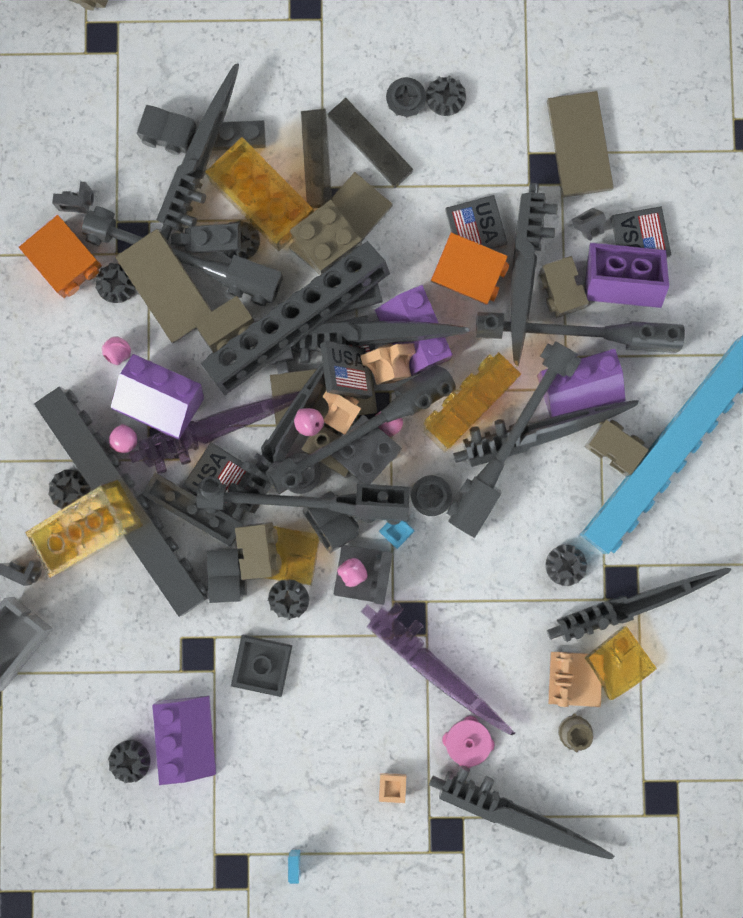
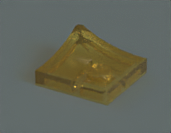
[263,526,320,586]
[585,626,657,700]

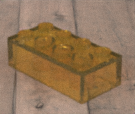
[205,137,314,252]
[423,352,521,453]
[25,480,143,578]

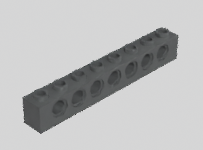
[201,241,390,395]

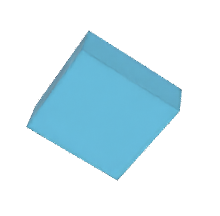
[379,521,415,549]
[288,850,300,884]

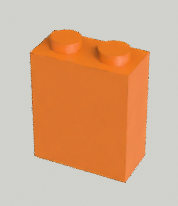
[19,215,102,298]
[431,232,510,305]

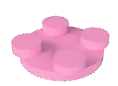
[442,715,495,768]

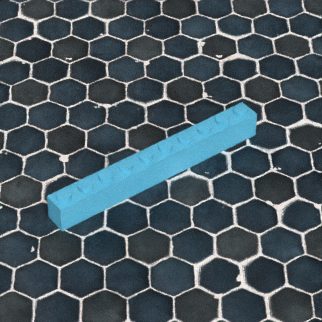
[580,335,743,554]

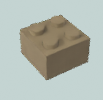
[289,200,362,275]

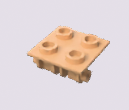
[548,652,603,707]

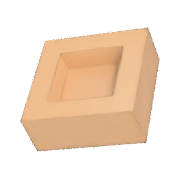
[379,773,406,803]

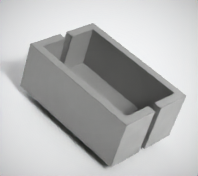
[0,597,53,692]

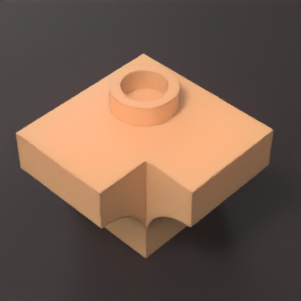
[361,343,416,385]
[323,391,361,434]

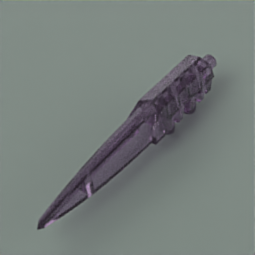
[129,391,300,474]
[361,602,515,735]

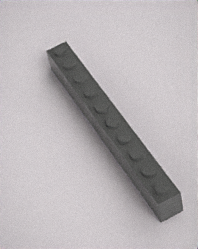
[34,386,208,617]

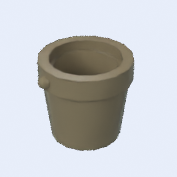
[558,713,593,752]

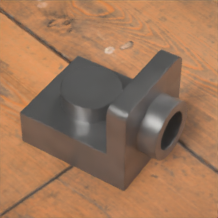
[52,181,94,213]
[0,560,42,586]

